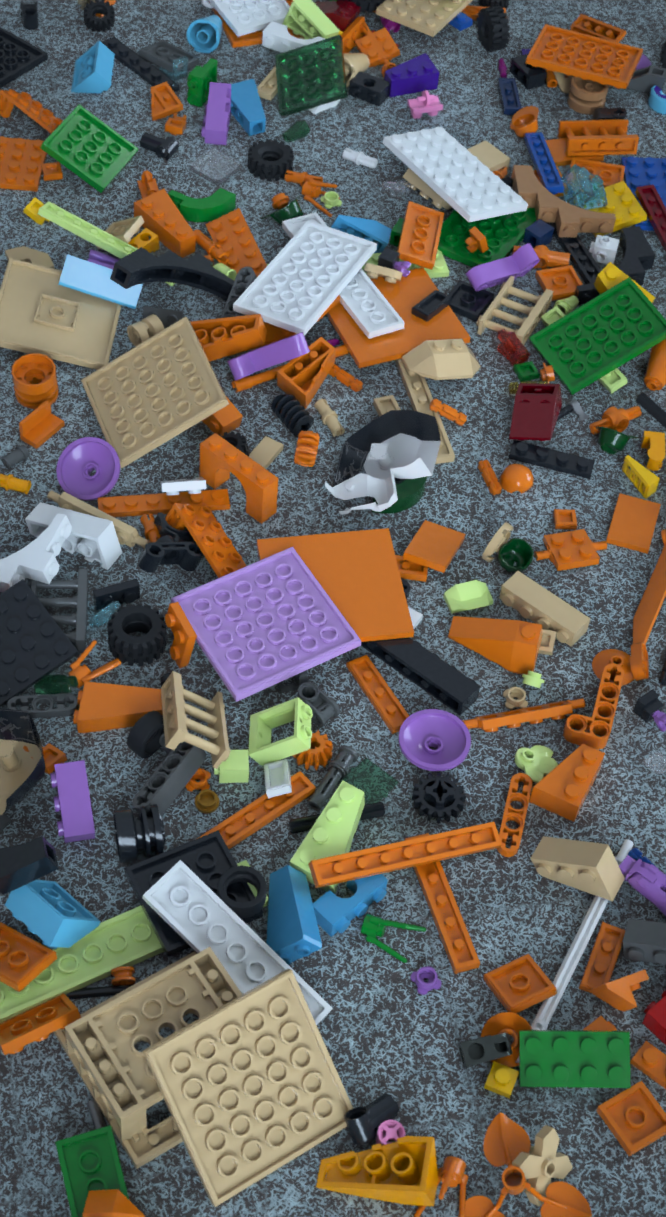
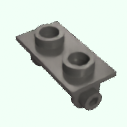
[143,306,185,328]

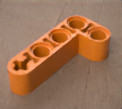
[563,663,624,750]

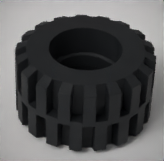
[108,603,167,666]

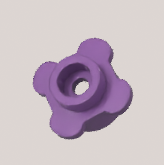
[411,966,442,995]

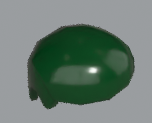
[498,538,534,573]

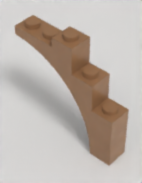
[511,165,616,237]

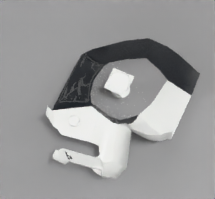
[325,410,441,515]

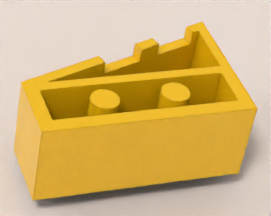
[594,262,655,304]

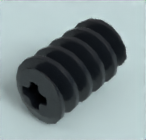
[271,394,314,437]

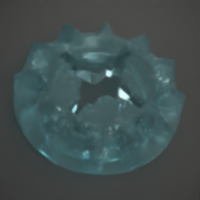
[89,601,122,628]

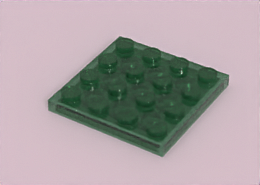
[275,35,348,116]

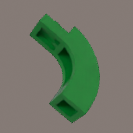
[168,188,236,222]

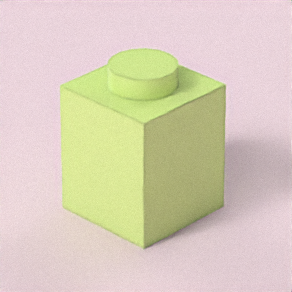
[214,749,249,783]

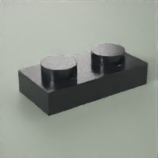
[93,578,140,610]

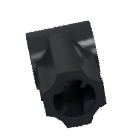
[140,132,179,161]
[344,1093,400,1145]

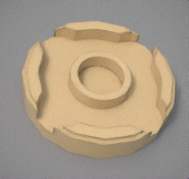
[482,522,514,563]

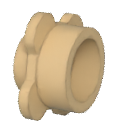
[503,687,528,709]

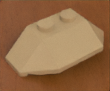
[401,339,481,380]

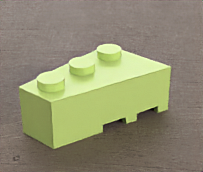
[283,0,340,41]

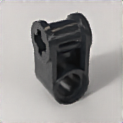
[20,2,39,30]
[592,108,627,120]

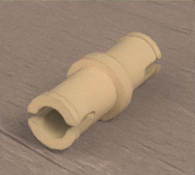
[314,399,345,437]

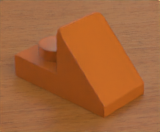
[591,969,649,1012]

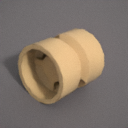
[127,314,164,346]

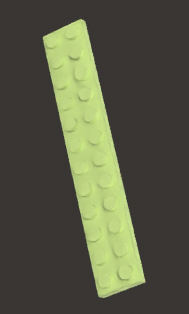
[0,860,269,1023]

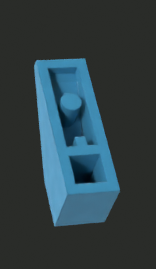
[330,215,392,253]

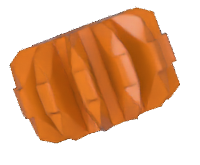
[294,430,320,467]
[293,730,333,771]

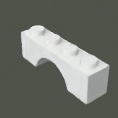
[262,21,334,67]

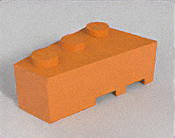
[277,337,336,409]
[529,744,605,822]

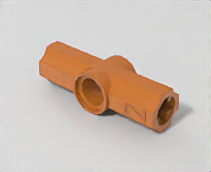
[512,245,570,270]

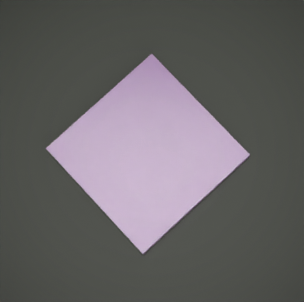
[171,547,361,702]

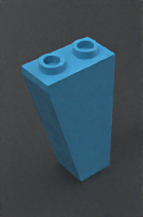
[231,79,266,136]
[266,865,322,965]

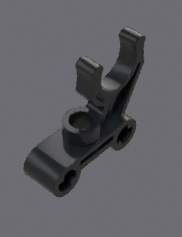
[138,513,203,573]

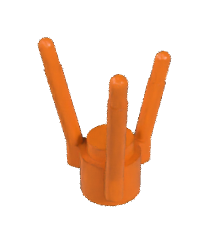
[302,180,340,217]
[68,640,121,689]
[414,1156,469,1217]

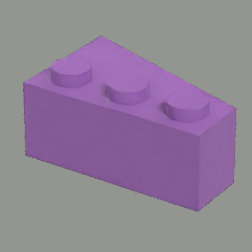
[201,82,231,145]

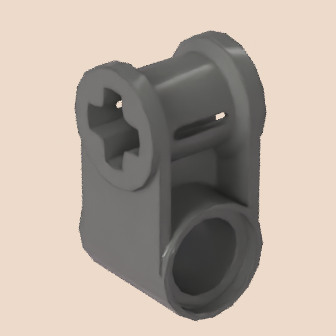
[297,682,340,728]

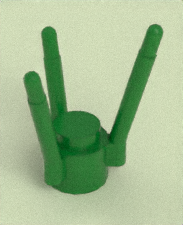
[361,914,426,963]

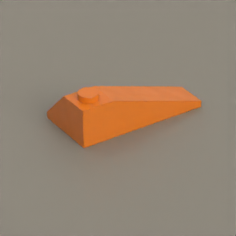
[448,616,543,675]

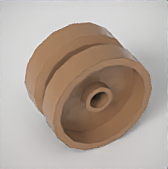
[567,76,609,115]

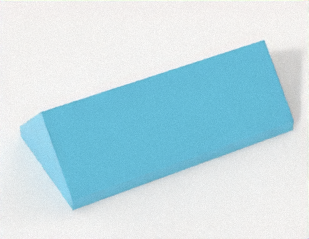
[58,255,143,309]

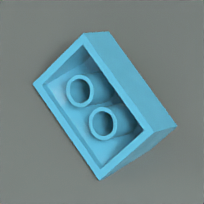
[71,41,115,94]
[5,880,101,949]

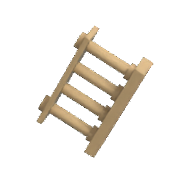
[476,276,554,350]
[161,671,230,769]

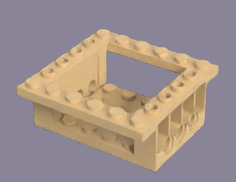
[54,947,242,1169]

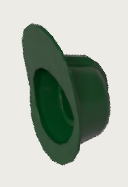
[261,196,304,225]
[596,426,639,454]

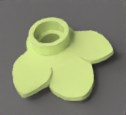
[515,745,558,783]

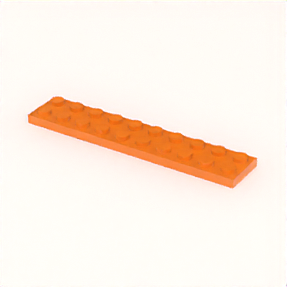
[205,208,296,345]

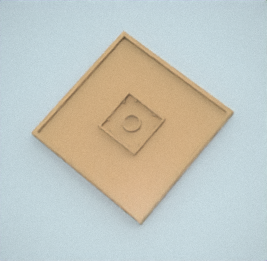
[0,258,122,370]

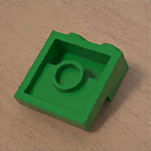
[187,58,217,107]

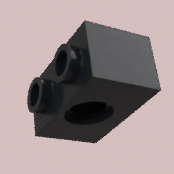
[510,54,547,90]
[349,71,390,106]

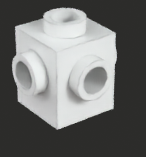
[589,235,619,264]

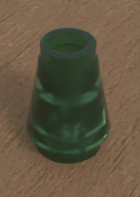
[282,120,310,143]

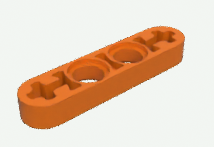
[497,773,532,857]

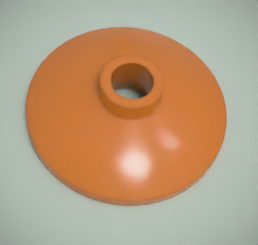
[592,649,634,686]
[481,1012,532,1068]

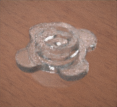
[643,750,666,775]

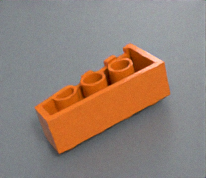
[134,189,196,258]
[190,314,267,362]

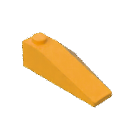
[316,1136,438,1206]

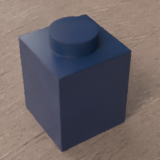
[523,219,554,248]

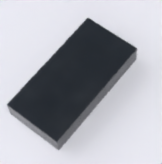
[412,290,452,322]

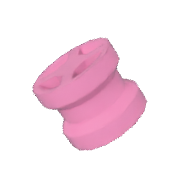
[376,1120,405,1145]

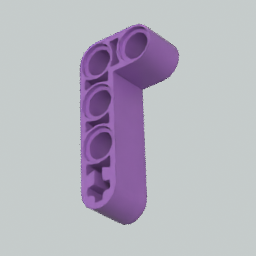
[466,243,540,291]
[227,332,310,380]

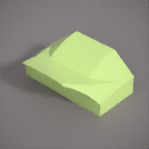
[443,580,494,614]

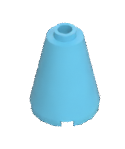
[187,15,223,54]

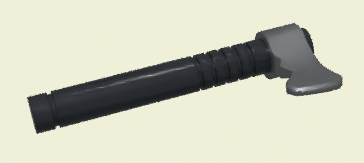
[557,399,589,421]

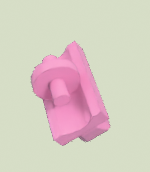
[407,90,443,119]

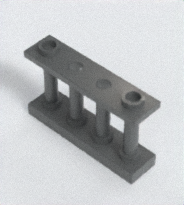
[28,568,89,653]

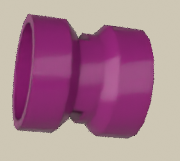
[380,16,401,33]

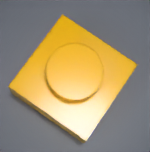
[484,1061,519,1099]

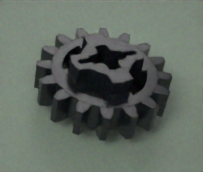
[412,772,466,823]

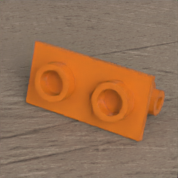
[137,170,159,198]

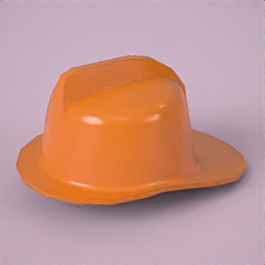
[510,106,539,137]

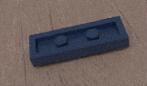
[497,78,522,115]

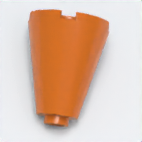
[644,339,666,391]

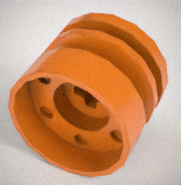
[12,353,59,409]

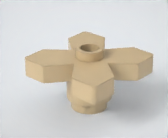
[512,1125,572,1206]

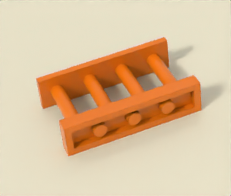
[558,119,639,156]

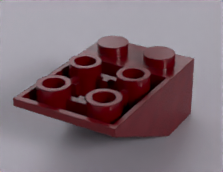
[509,383,562,441]

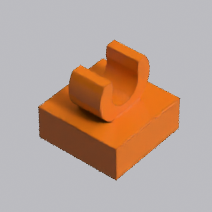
[465,227,489,253]

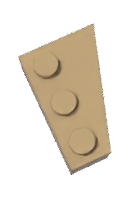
[530,836,625,902]

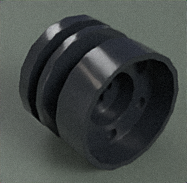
[113,804,166,863]

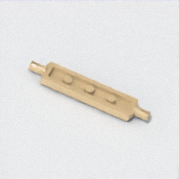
[47,490,150,548]

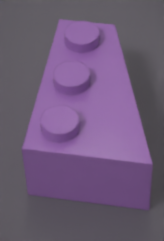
[50,760,95,843]

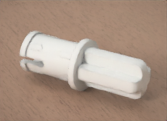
[342,148,378,168]

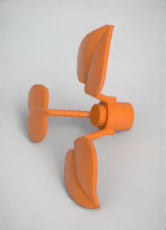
[458,1112,592,1217]

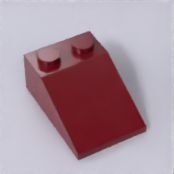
[314,1,361,32]

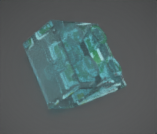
[561,164,608,210]

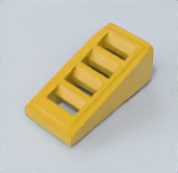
[622,455,660,499]

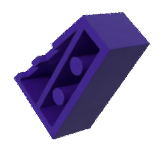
[384,53,440,97]

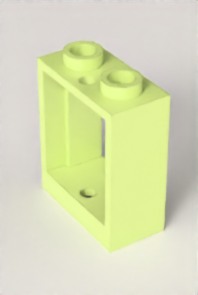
[248,697,313,766]

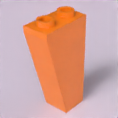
[73,681,163,733]

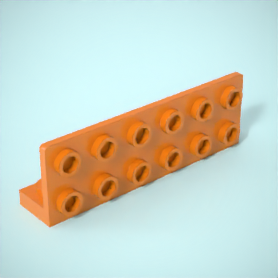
[0,89,63,133]
[165,503,246,578]

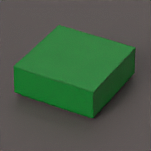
[513,361,540,382]

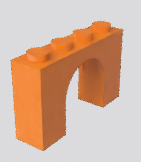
[199,433,278,524]

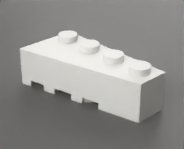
[25,502,122,570]

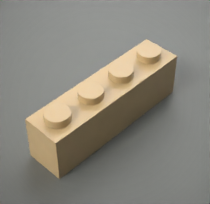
[499,571,590,647]

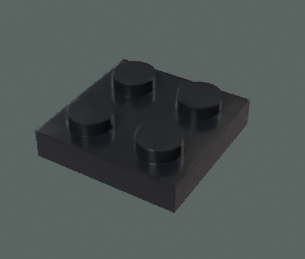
[447,280,494,322]

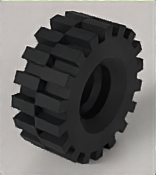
[476,6,510,52]
[248,139,294,181]

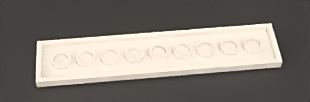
[282,212,405,339]

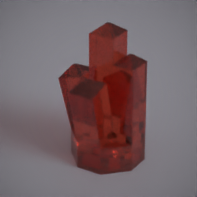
[497,329,531,366]

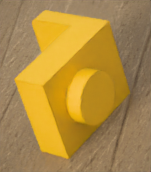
[23,197,54,225]

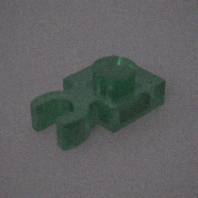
[34,675,79,694]

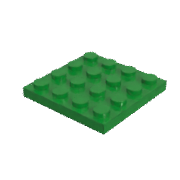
[40,104,139,193]

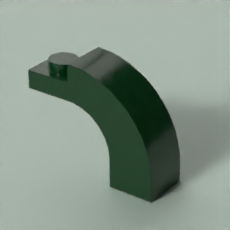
[372,476,427,514]

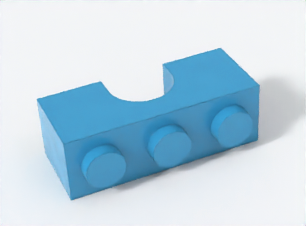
[313,874,388,937]

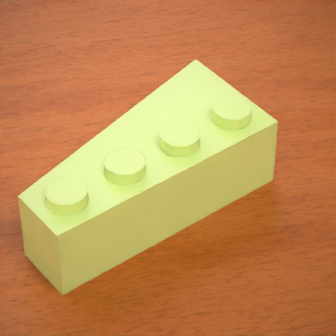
[290,781,365,894]

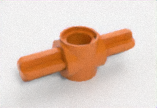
[589,406,642,434]

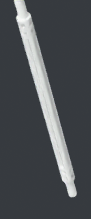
[516,839,634,1067]

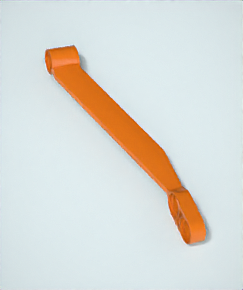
[631,529,666,681]

